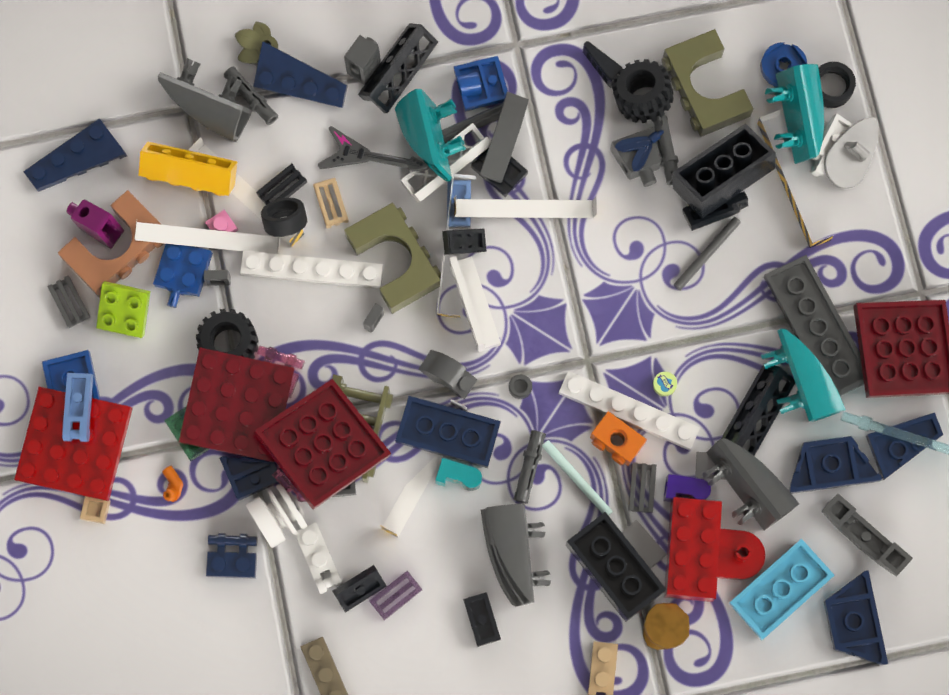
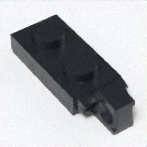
[682,191,748,231]

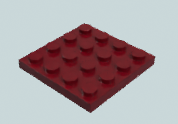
[853,300,949,398]
[179,348,294,462]
[254,379,391,510]

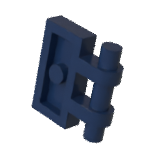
[206,533,258,579]

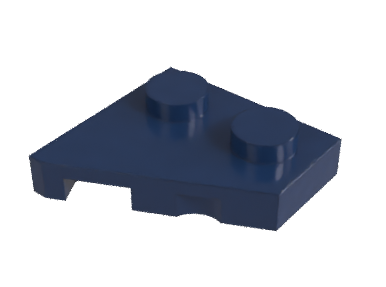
[220,456,283,501]

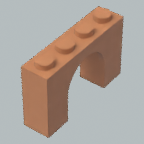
[57,190,164,298]

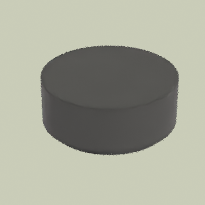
[509,374,532,399]

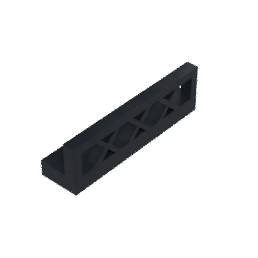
[358,23,438,113]
[721,363,795,456]

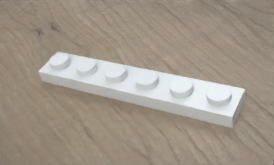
[240,251,383,289]
[559,371,700,451]

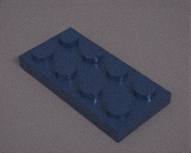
[395,396,501,468]

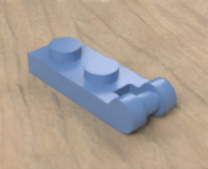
[62,373,93,442]

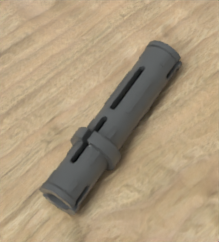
[224,66,279,125]
[653,115,679,185]
[513,430,546,504]

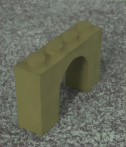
[661,29,754,137]
[344,202,441,314]

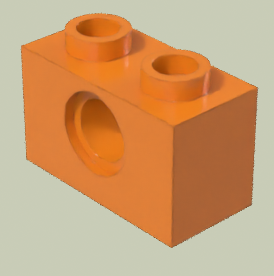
[590,411,647,466]

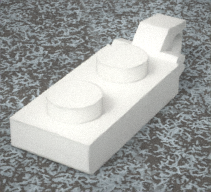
[809,113,853,177]

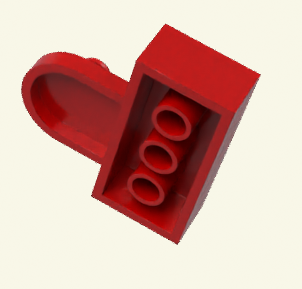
[664,497,765,602]

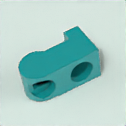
[435,458,482,491]

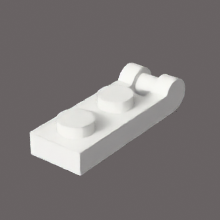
[295,522,343,594]

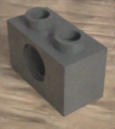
[344,35,381,85]

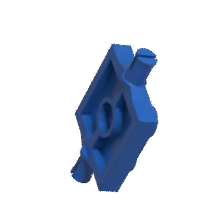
[153,244,213,308]

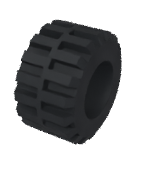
[612,59,674,123]
[196,309,259,359]

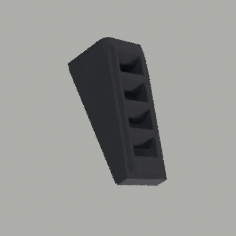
[583,41,622,88]

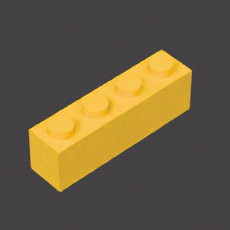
[138,142,237,196]

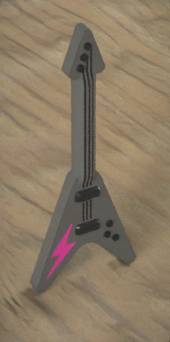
[318,126,429,172]

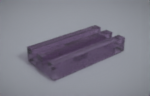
[369,571,423,621]

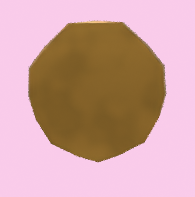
[643,603,690,650]

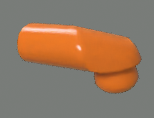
[162,466,183,502]

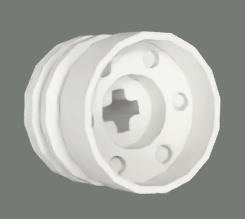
[245,483,307,548]

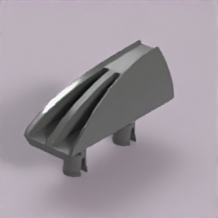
[158,58,252,142]
[702,438,799,531]
[481,504,551,607]

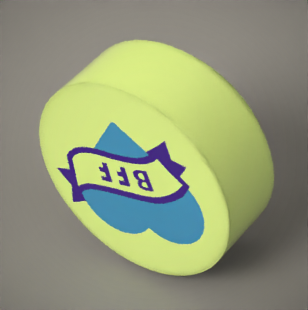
[653,372,677,397]

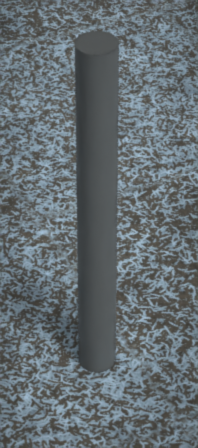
[674,217,741,291]

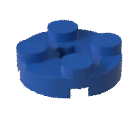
[760,42,807,88]

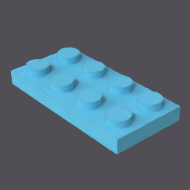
[729,539,835,640]

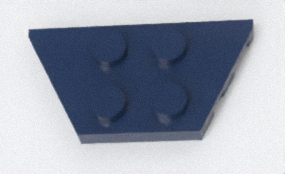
[789,436,882,494]
[824,570,888,665]

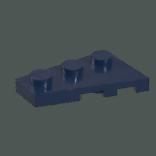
[866,412,943,480]

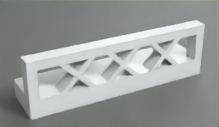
[400,123,491,202]
[449,256,501,352]

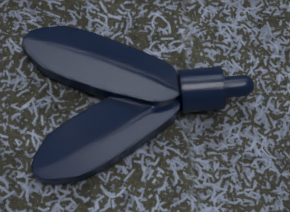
[615,130,664,172]

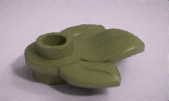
[235,21,278,64]

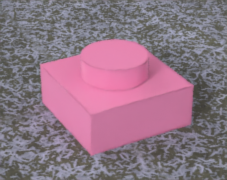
[205,209,238,232]

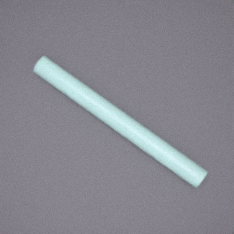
[542,440,613,516]

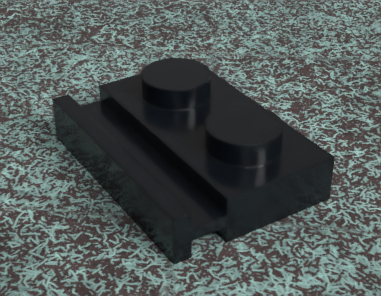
[471,148,528,197]

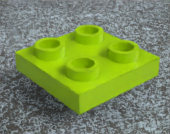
[96,281,151,338]

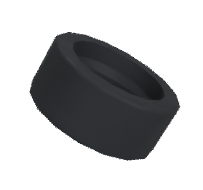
[818,62,856,108]
[261,198,308,237]

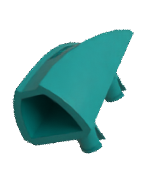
[765,64,824,164]
[395,89,466,182]
[761,328,846,422]

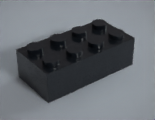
[672,123,776,218]
[566,512,667,622]

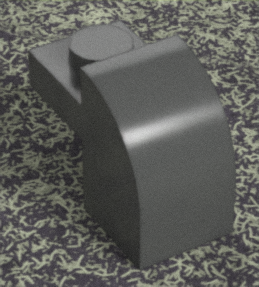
[418,350,477,399]

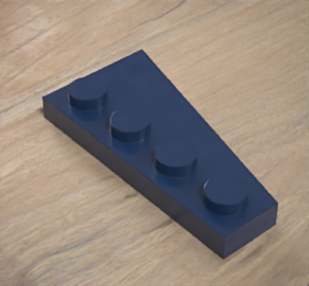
[253,42,348,108]
[23,118,127,192]

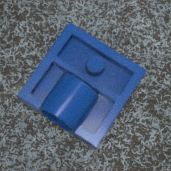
[453,56,508,112]

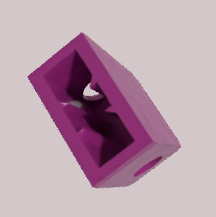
[66,199,125,249]

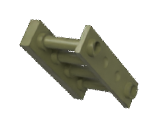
[332,374,393,483]

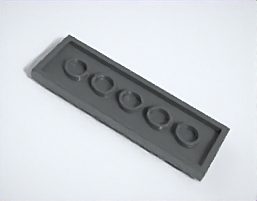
[764,255,864,396]

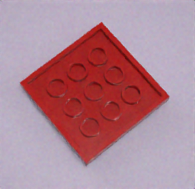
[14,387,133,501]

